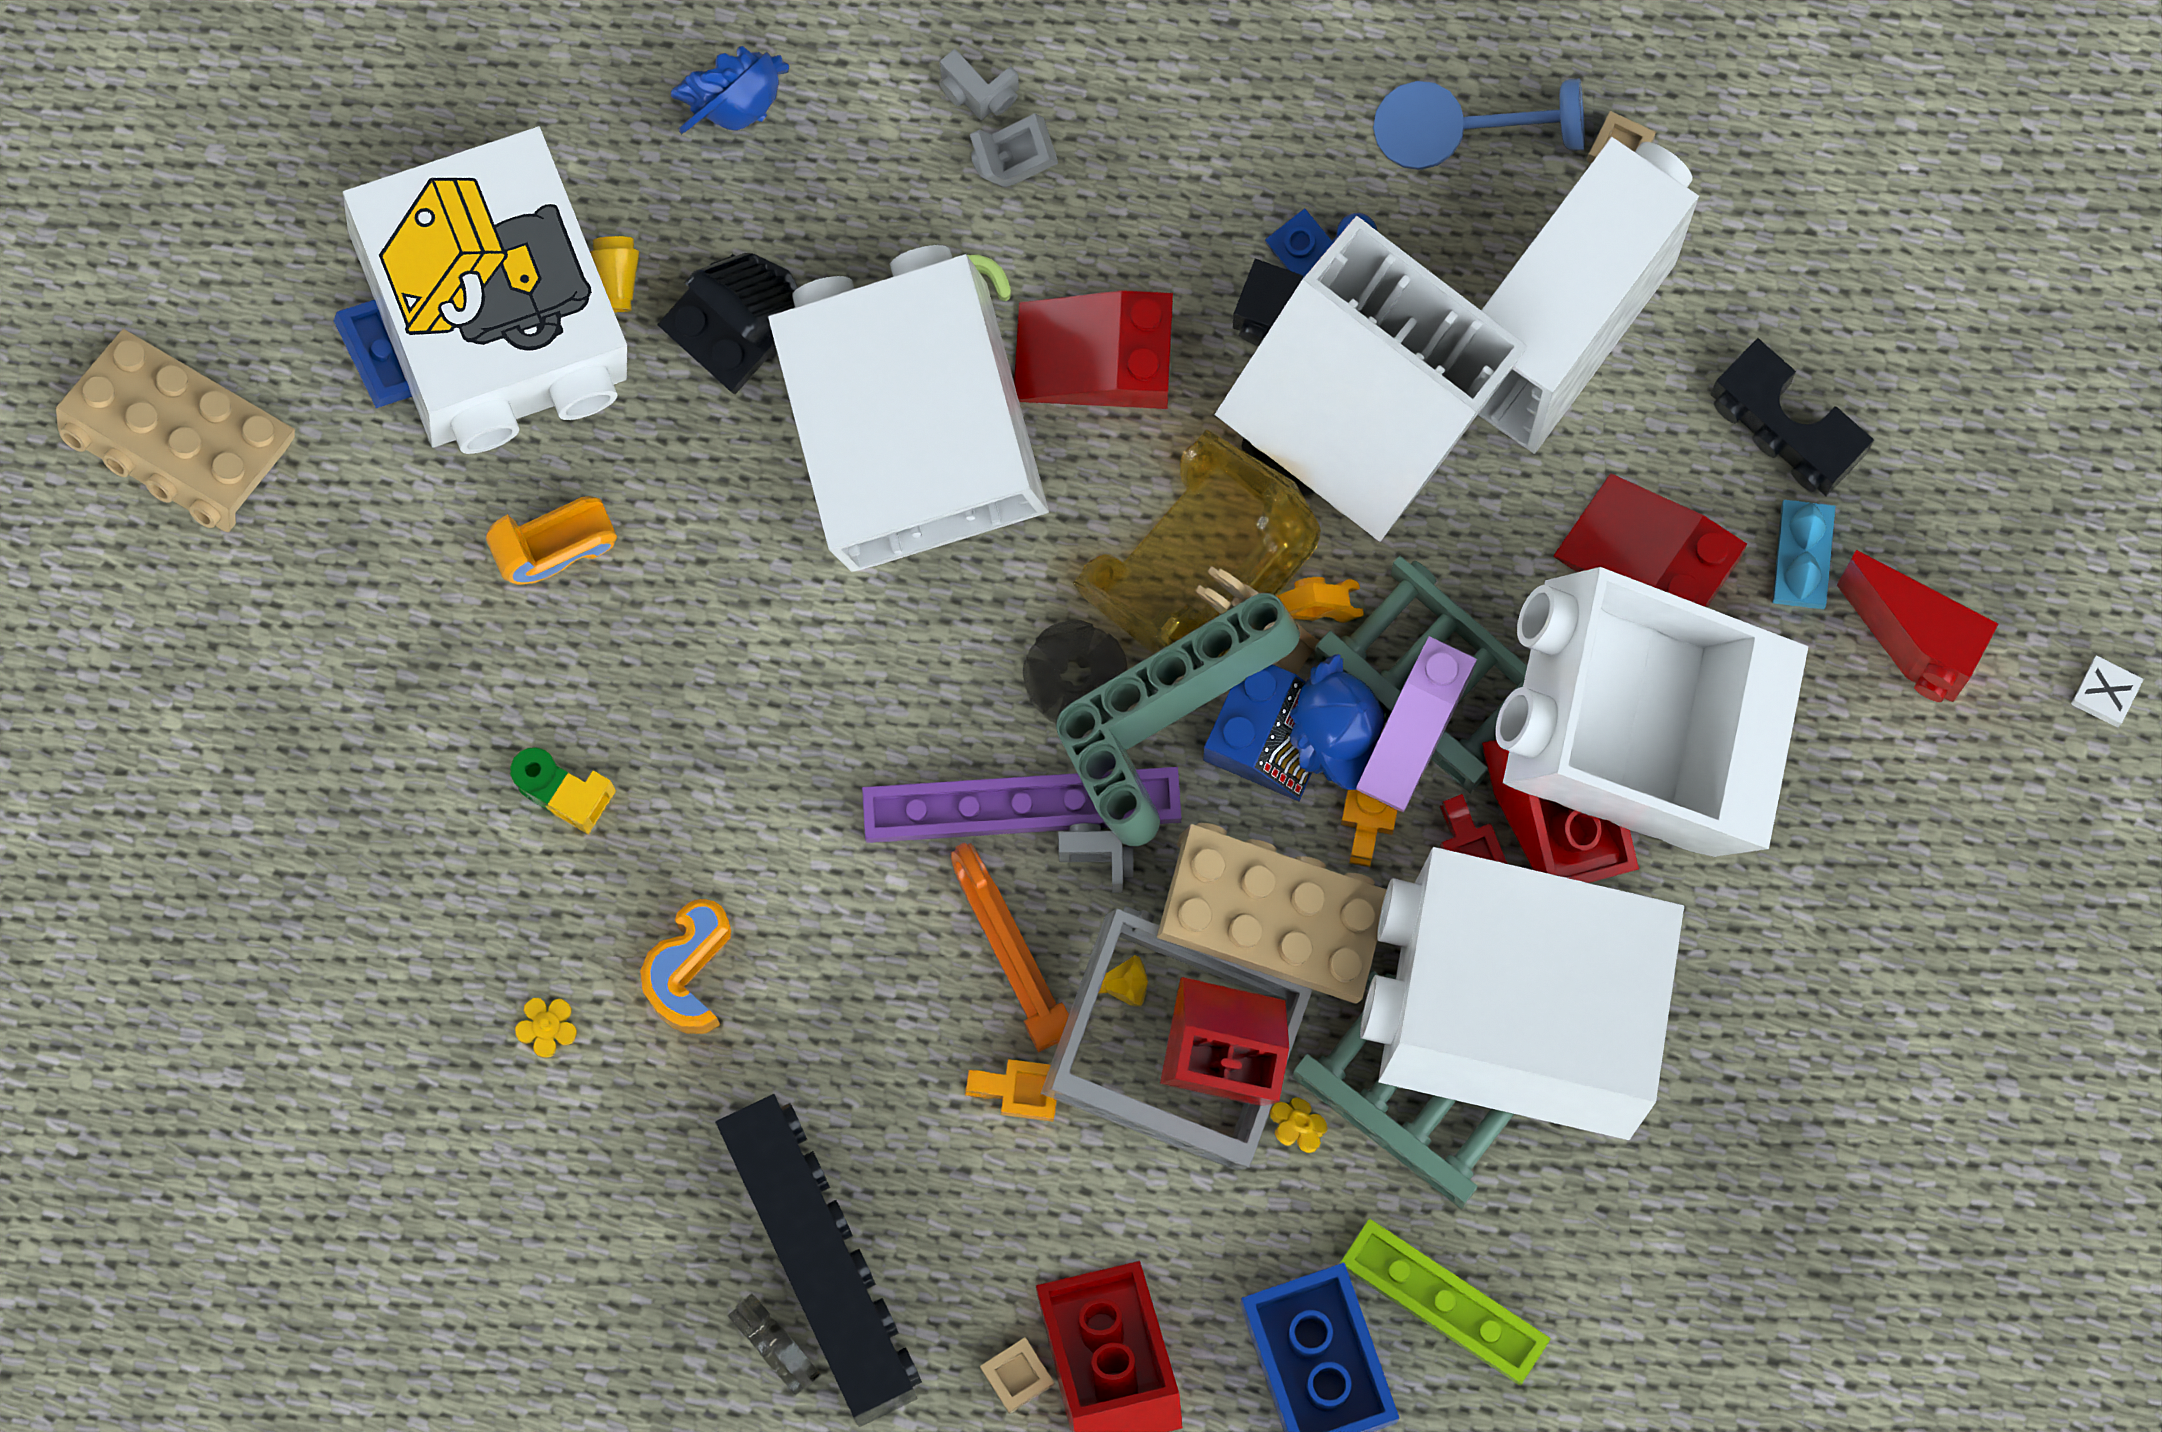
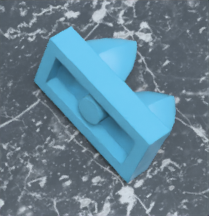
[1772,500,1836,609]

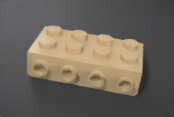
[56,329,295,533]
[1157,823,1387,1004]

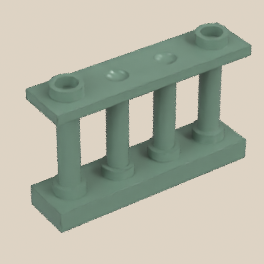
[1314,556,1527,794]
[1292,970,1514,1209]

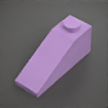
[1356,636,1477,813]

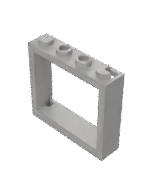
[1040,906,1313,1170]

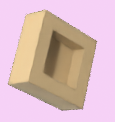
[1587,111,1656,163]
[980,1337,1055,1414]

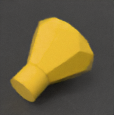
[1098,955,1148,1007]

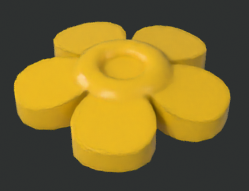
[515,998,577,1058]
[1269,1097,1328,1153]

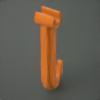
[951,842,1069,1053]

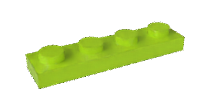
[1340,1218,1551,1386]

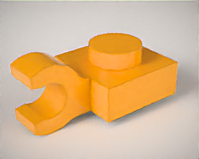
[1277,577,1364,623]
[1341,790,1397,867]
[965,1059,1057,1122]

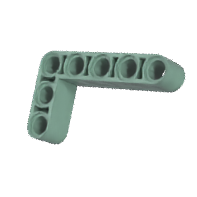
[1056,593,1300,846]

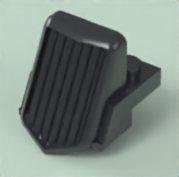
[657,253,798,395]

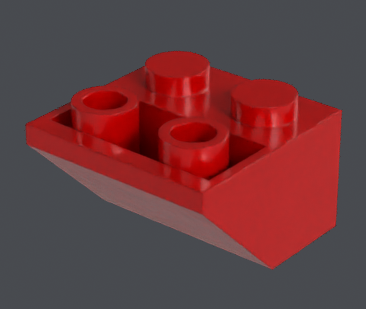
[1160,977,1289,1106]

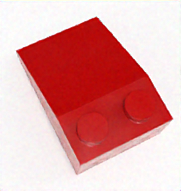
[1014,290,1173,409]
[1553,473,1747,607]
[1837,550,1999,702]
[1482,739,1639,883]
[1036,1261,1183,1432]

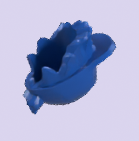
[671,46,789,135]
[1290,654,1385,790]

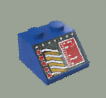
[1203,664,1312,802]

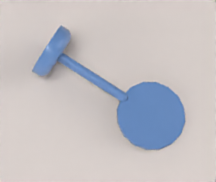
[1373,78,1585,170]

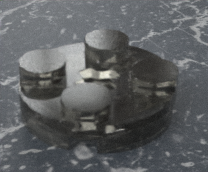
[1023,620,1128,723]
[728,1293,821,1396]

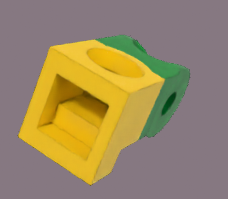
[510,747,616,835]

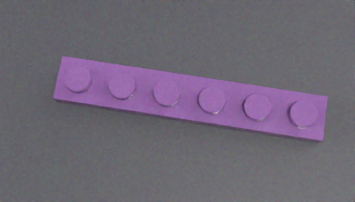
[862,767,1182,843]

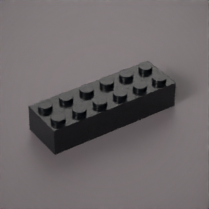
[715,1094,922,1427]

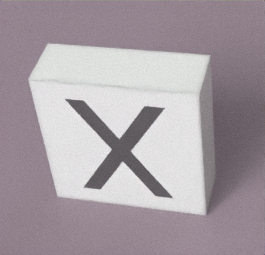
[2071,655,2144,728]

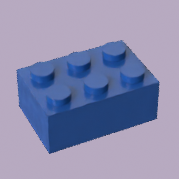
[1240,1263,1400,1432]

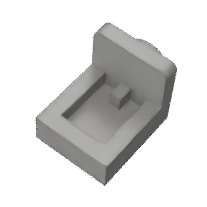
[939,49,1019,120]
[970,113,1058,187]
[1058,823,1133,893]

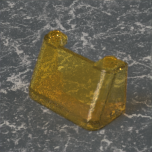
[1073,429,1321,677]

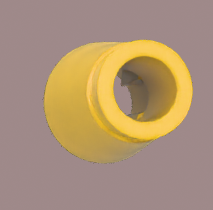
[590,236,639,313]

